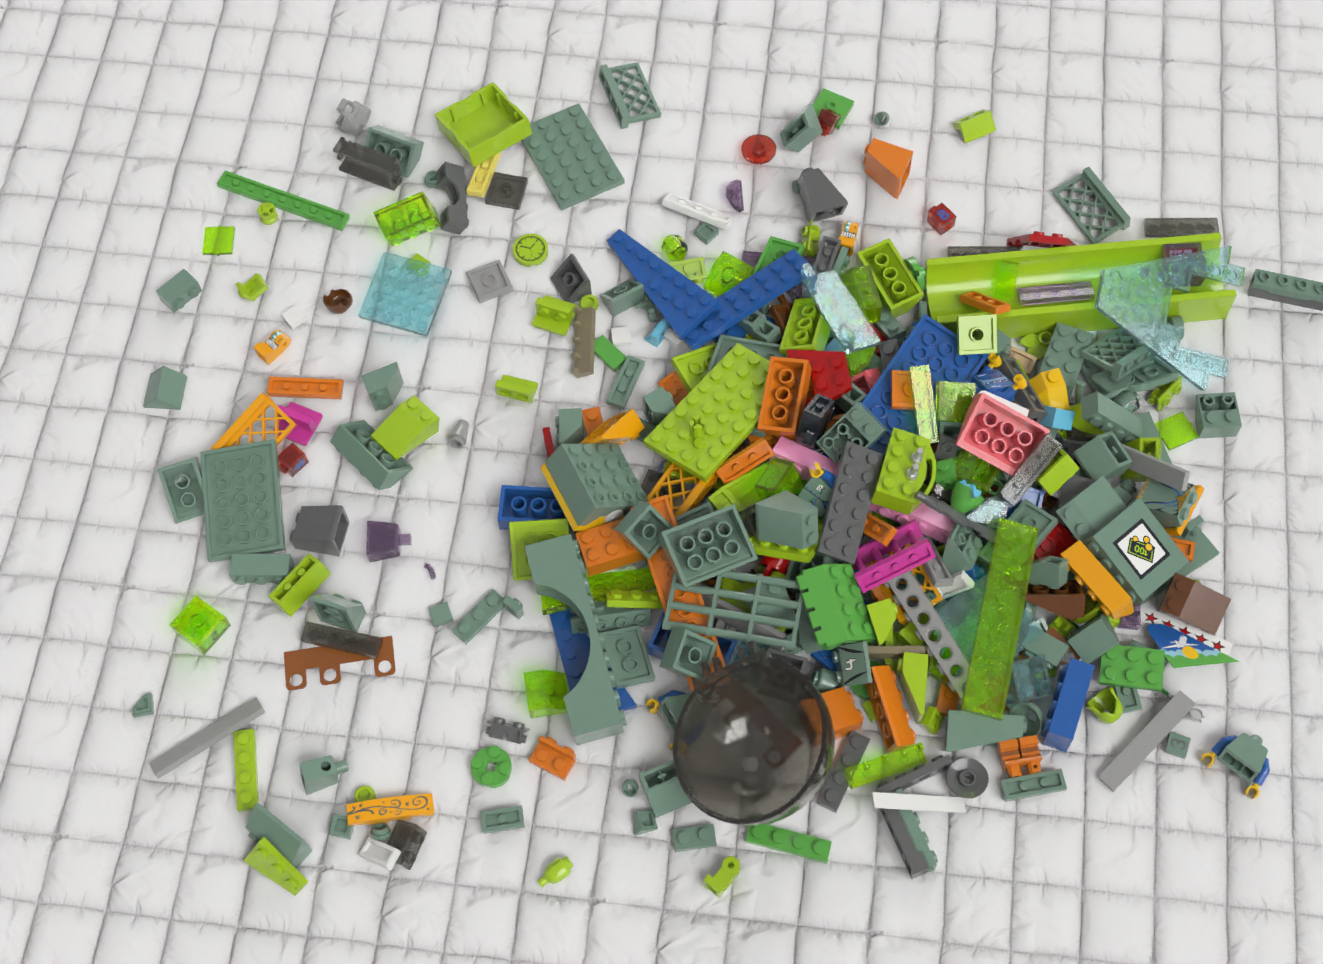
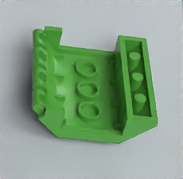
[796,564,876,650]

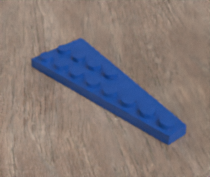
[607,229,720,340]

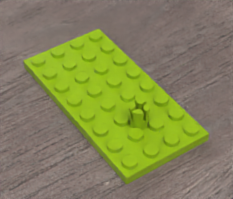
[643,343,770,482]

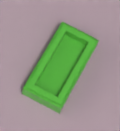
[594,335,627,372]

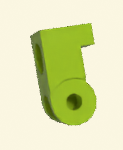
[703,856,740,898]

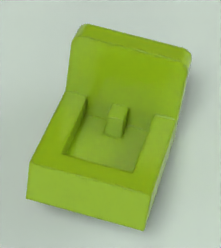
[235,273,269,301]

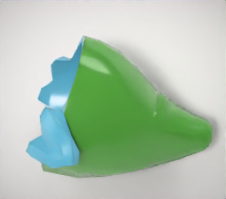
[950,479,985,514]

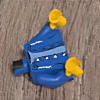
[965,353,1027,402]

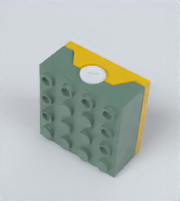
[540,443,648,531]

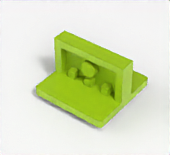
[532,295,578,336]

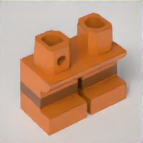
[996,735,1042,778]

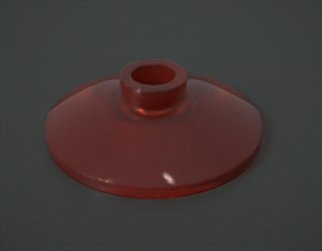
[741,134,776,164]

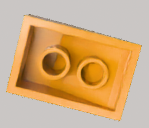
[579,408,645,446]

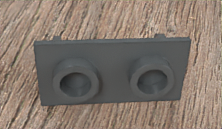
[486,717,530,744]

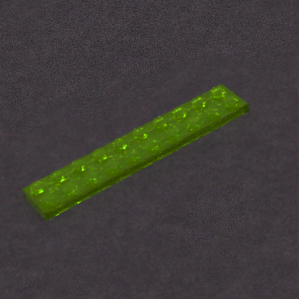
[960,518,1039,721]

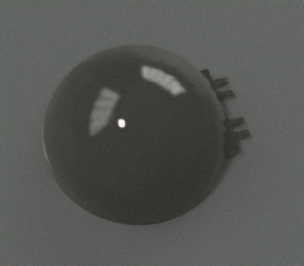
[673,640,835,826]

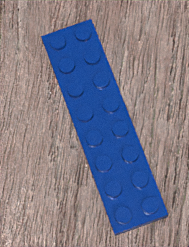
[682,249,815,351]

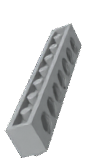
[884,570,993,711]

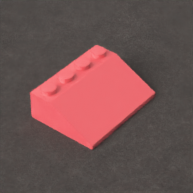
[955,393,1050,482]

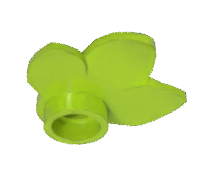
[1020,331,1053,361]

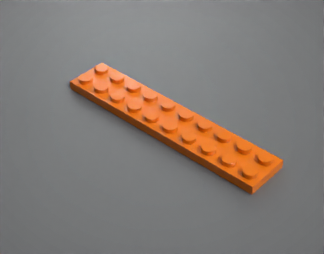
[630,495,731,692]

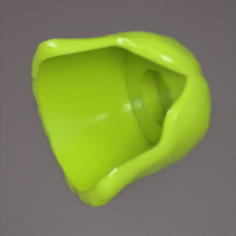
[1085,686,1123,724]

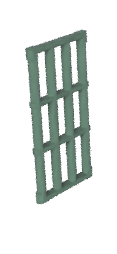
[662,571,806,651]

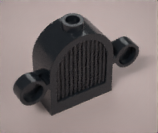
[796,393,837,450]

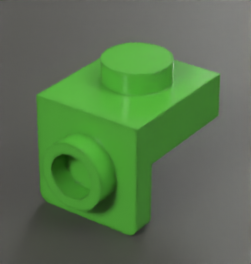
[935,458,957,492]

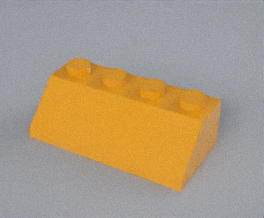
[1060,540,1134,620]

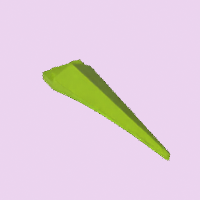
[707,444,802,521]

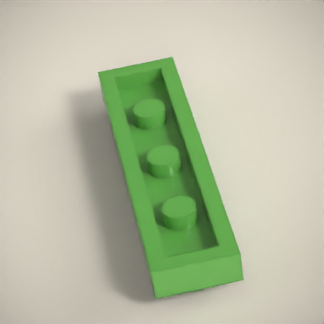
[745,820,832,863]

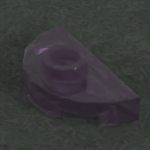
[726,179,744,213]

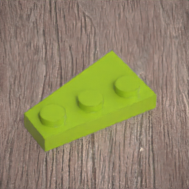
[243,837,309,896]

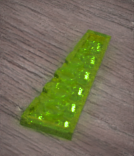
[541,568,656,615]

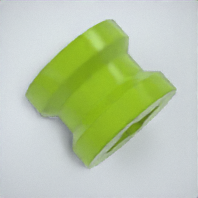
[258,202,278,225]

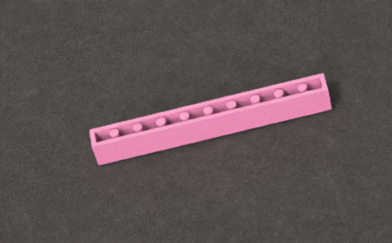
[769,436,955,544]

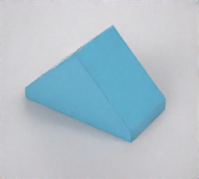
[1039,405,1075,430]

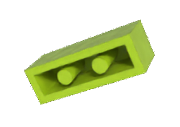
[268,553,331,617]

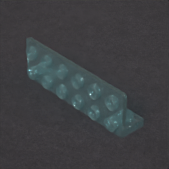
[801,263,881,354]

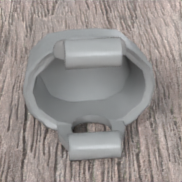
[336,98,371,136]

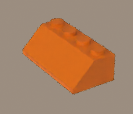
[757,356,812,440]
[865,665,916,753]

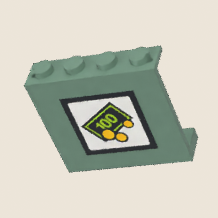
[1083,498,1189,605]

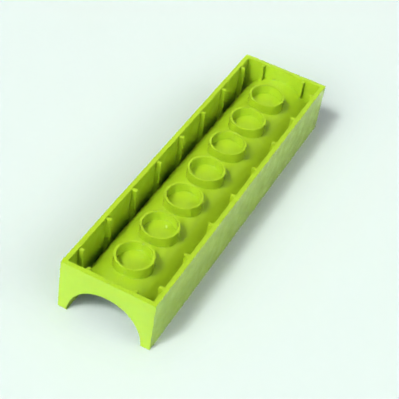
[923,233,1237,338]

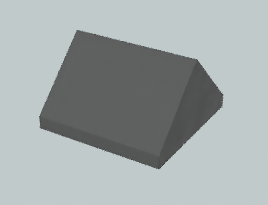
[550,254,592,303]

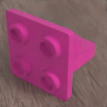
[273,402,323,446]

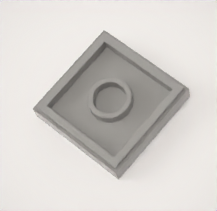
[466,260,513,303]

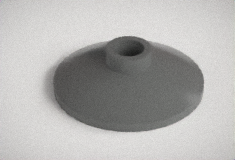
[947,758,989,799]

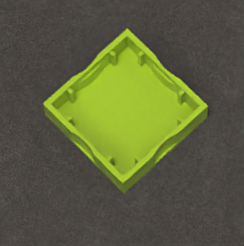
[434,82,532,167]

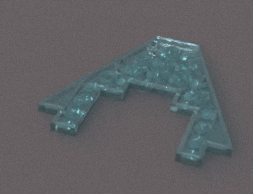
[1095,246,1245,391]

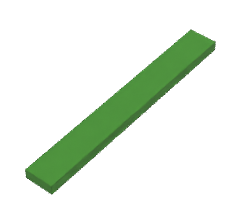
[217,171,350,231]

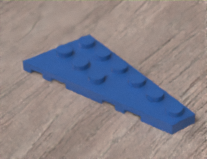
[549,607,637,711]

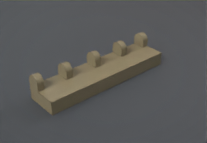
[571,307,596,378]

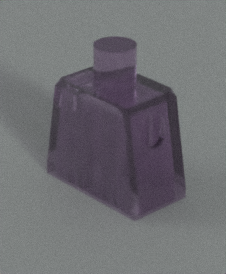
[366,521,412,562]

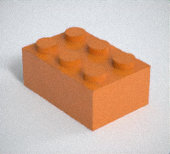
[575,519,645,577]

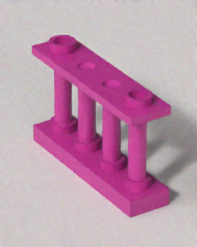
[852,519,936,593]

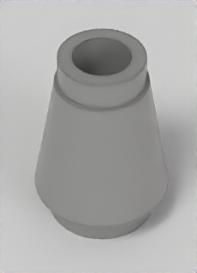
[448,420,469,448]

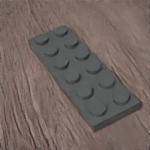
[815,441,883,566]

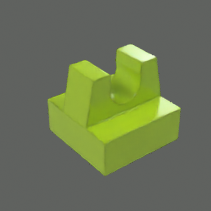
[1048,616,1075,639]

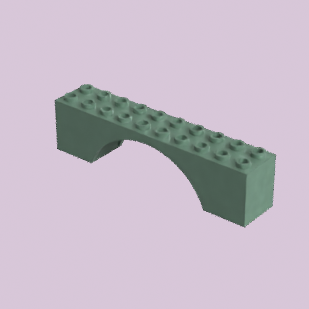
[524,534,627,745]

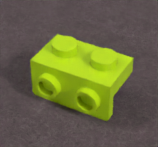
[668,257,708,284]

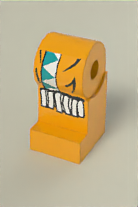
[839,221,859,256]
[254,329,291,365]

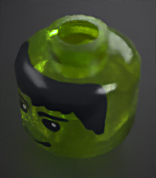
[661,235,688,261]

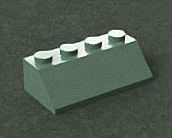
[330,420,413,490]

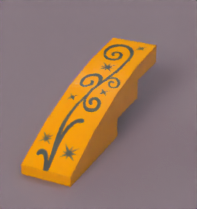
[346,793,434,826]

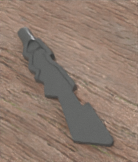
[914,491,1008,549]

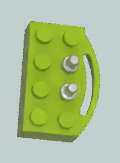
[871,428,936,515]

